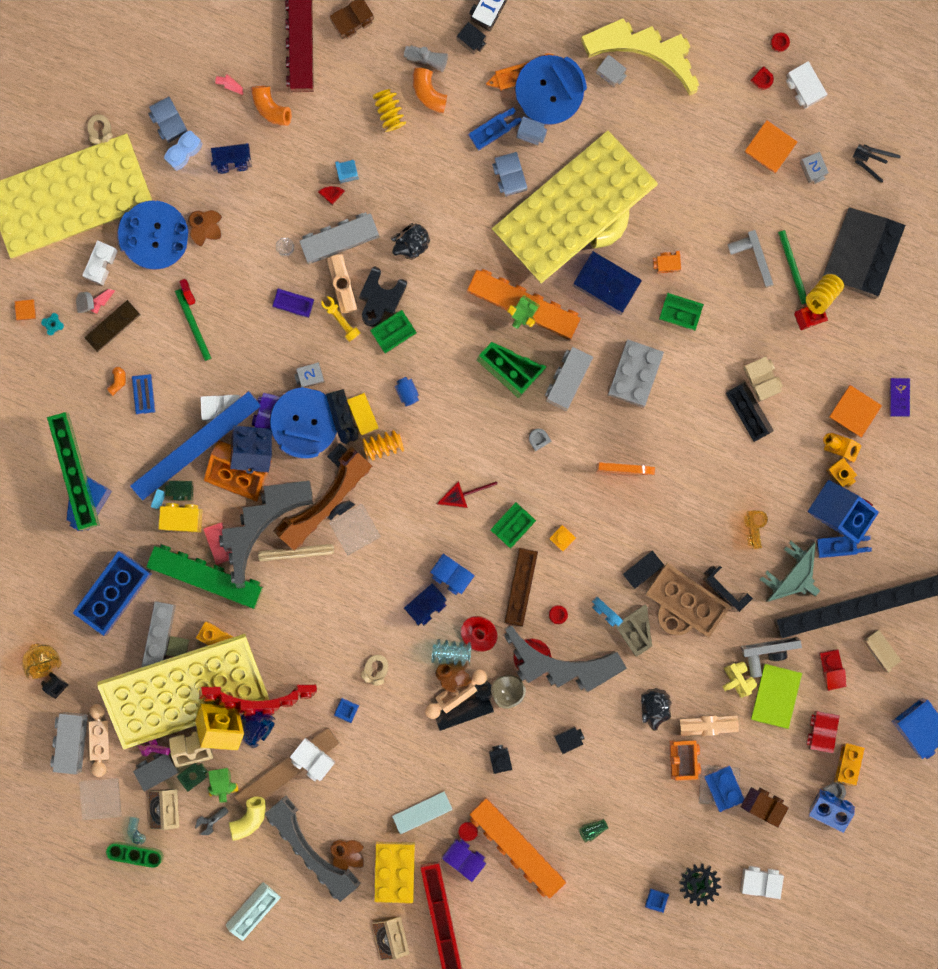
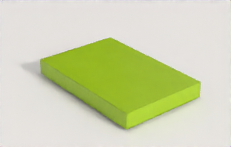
[751,664,802,729]

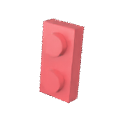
[204,522,232,565]

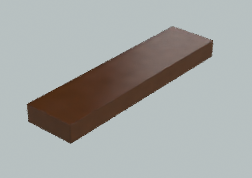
[504,548,538,627]

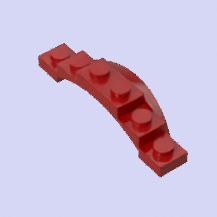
[199,684,317,716]

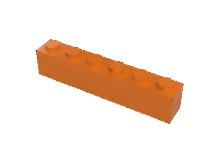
[467,269,581,341]
[470,797,566,899]

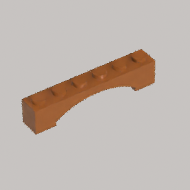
[273,446,373,551]

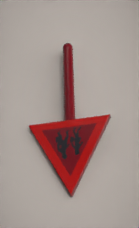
[437,481,498,508]

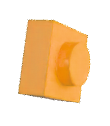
[549,525,576,551]

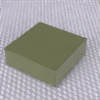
[167,636,190,657]

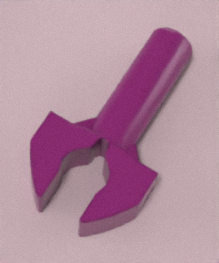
[138,739,171,757]

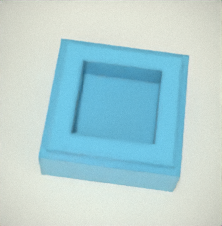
[151,489,166,510]

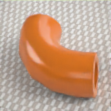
[413,68,448,113]
[251,85,292,126]

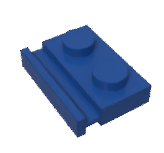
[704,765,744,812]

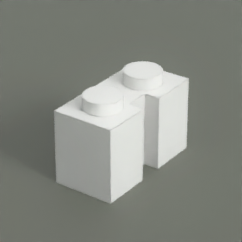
[786,61,827,109]
[82,241,118,285]
[201,395,241,423]
[290,738,335,781]
[740,866,784,899]

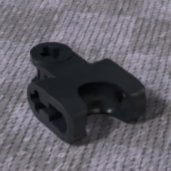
[359,266,407,327]

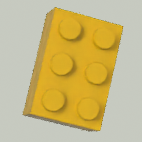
[374,842,415,903]

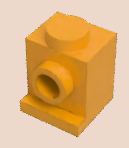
[826,457,858,488]

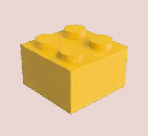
[159,503,203,533]
[195,704,244,750]

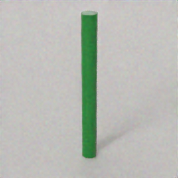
[778,230,807,305]
[174,289,212,361]

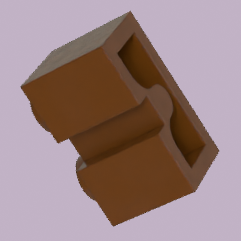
[329,0,374,39]
[740,787,789,828]

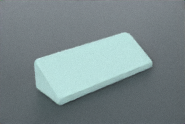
[392,791,453,835]
[226,882,281,941]

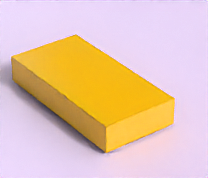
[347,393,379,436]

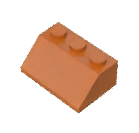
[204,440,272,502]

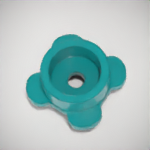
[41,313,64,336]

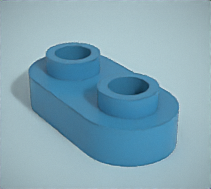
[592,596,623,627]

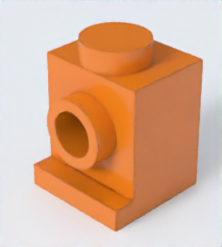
[653,251,681,274]

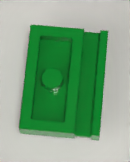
[659,293,704,331]
[370,310,417,354]
[490,502,536,549]

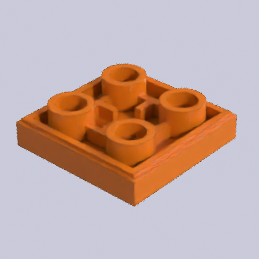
[744,120,798,173]
[829,385,882,438]

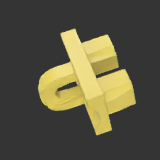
[722,662,757,698]

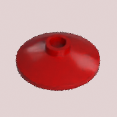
[461,616,498,652]

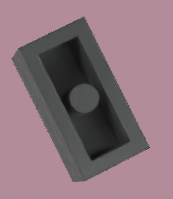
[133,753,180,792]

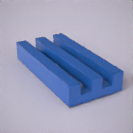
[132,374,156,415]

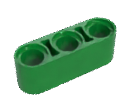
[106,842,164,868]

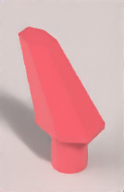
[215,74,243,95]
[90,289,115,314]

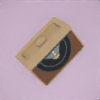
[863,630,902,673]
[148,789,179,830]
[372,916,410,961]

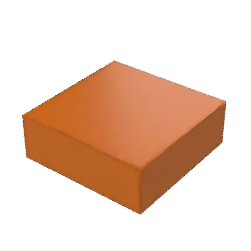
[14,299,36,321]

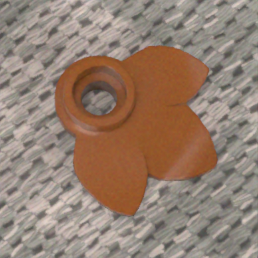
[188,210,222,246]
[435,661,472,692]
[330,840,364,871]

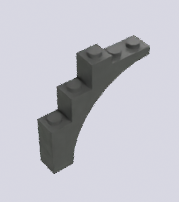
[219,480,313,589]
[503,625,627,692]

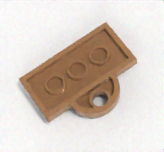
[645,563,731,638]

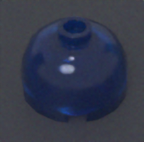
[241,712,275,748]

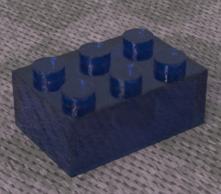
[572,251,642,315]

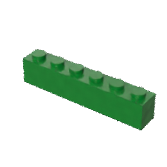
[47,412,100,531]
[146,544,264,609]

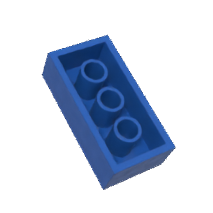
[73,551,152,636]

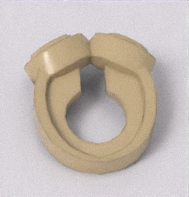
[88,115,113,144]
[361,655,388,686]

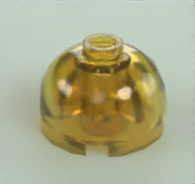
[22,643,62,679]

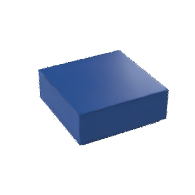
[334,698,359,723]
[645,888,669,913]

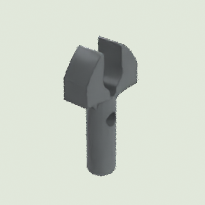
[195,807,229,835]

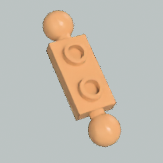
[425,669,487,719]
[87,704,109,777]

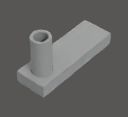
[728,230,774,288]
[741,637,802,678]

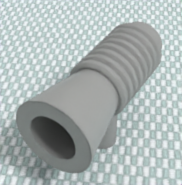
[404,45,448,72]

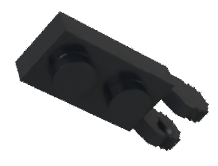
[326,389,358,444]

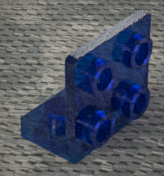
[210,143,252,174]
[404,583,447,626]

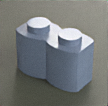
[148,97,188,143]
[517,116,547,146]
[492,152,527,197]

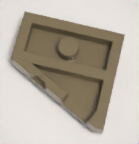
[615,604,652,657]

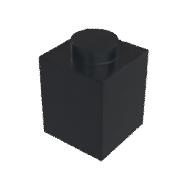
[456,22,487,54]
[554,726,585,754]

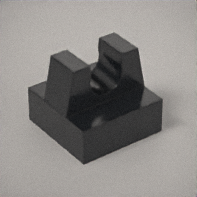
[41,672,68,699]

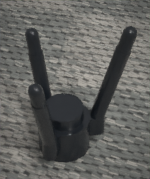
[853,144,901,183]

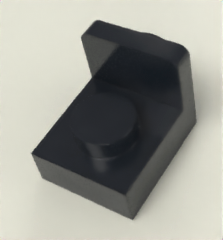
[489,744,513,774]

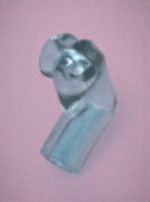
[127,817,146,845]

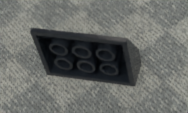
[823,208,906,299]

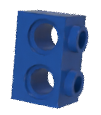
[809,789,855,833]

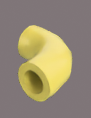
[590,210,629,249]
[229,796,266,841]

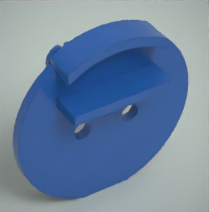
[515,55,587,125]
[117,201,188,270]
[270,387,337,458]

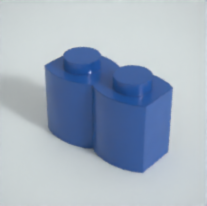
[430,553,475,595]

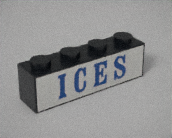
[469,0,507,32]

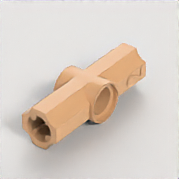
[327,254,358,314]
[679,715,739,736]

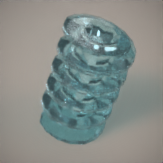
[431,639,472,666]

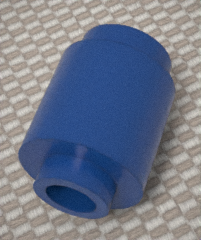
[394,377,419,407]

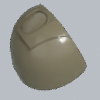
[491,675,526,709]

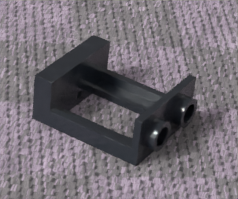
[703,565,753,612]

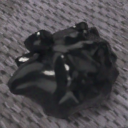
[391,223,430,260]
[641,688,672,731]

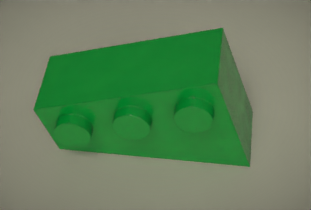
[476,342,547,398]

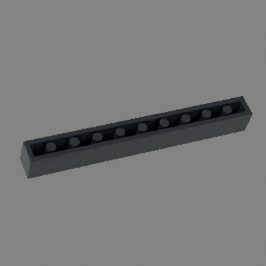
[774,574,938,639]

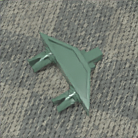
[759,540,820,602]

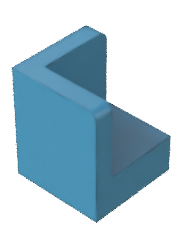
[335,160,359,184]

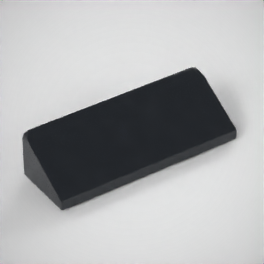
[726,382,774,442]
[436,697,494,731]

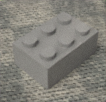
[608,340,664,408]
[544,347,593,411]
[50,712,88,774]

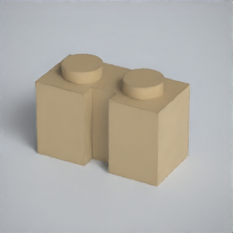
[743,357,783,402]
[169,731,213,768]

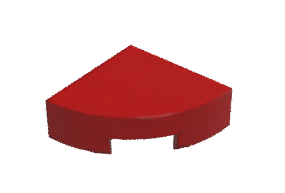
[318,186,345,206]
[179,279,196,306]

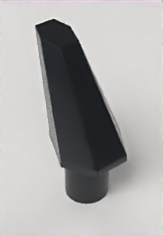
[327,500,356,520]

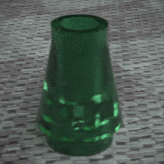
[578,819,609,843]

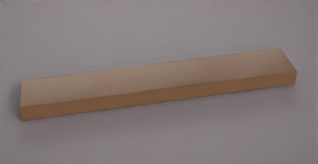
[235,728,339,811]

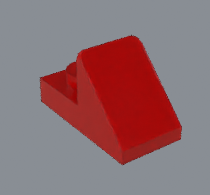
[794,307,828,331]
[819,649,847,691]

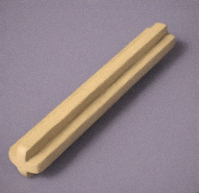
[258,544,334,561]

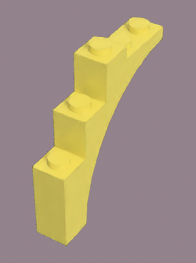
[581,18,699,96]

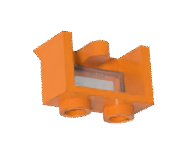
[669,740,701,781]

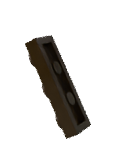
[84,300,141,352]

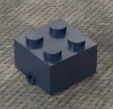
[230,425,272,473]

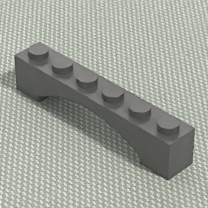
[265,796,361,902]

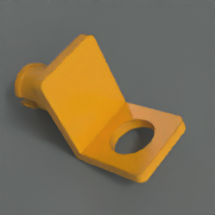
[823,433,861,462]

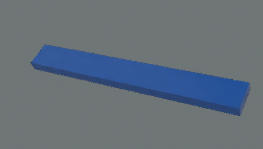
[130,391,261,501]

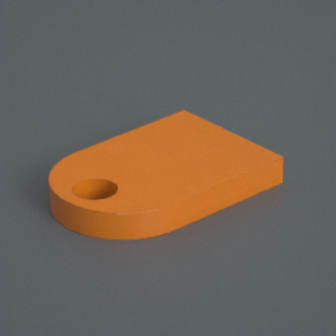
[596,462,655,475]

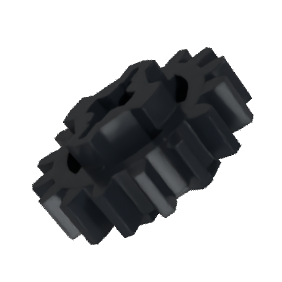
[679,863,722,906]

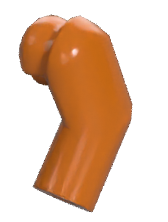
[107,367,126,396]

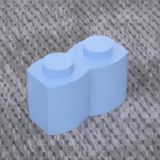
[164,130,203,171]

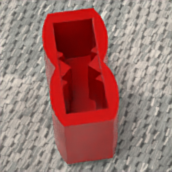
[806,711,840,753]

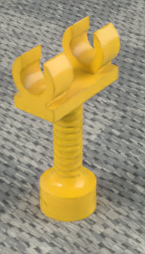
[321,296,361,342]

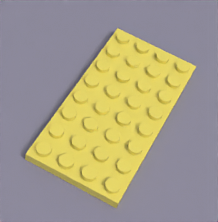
[492,131,658,283]
[0,134,153,259]
[97,634,270,750]

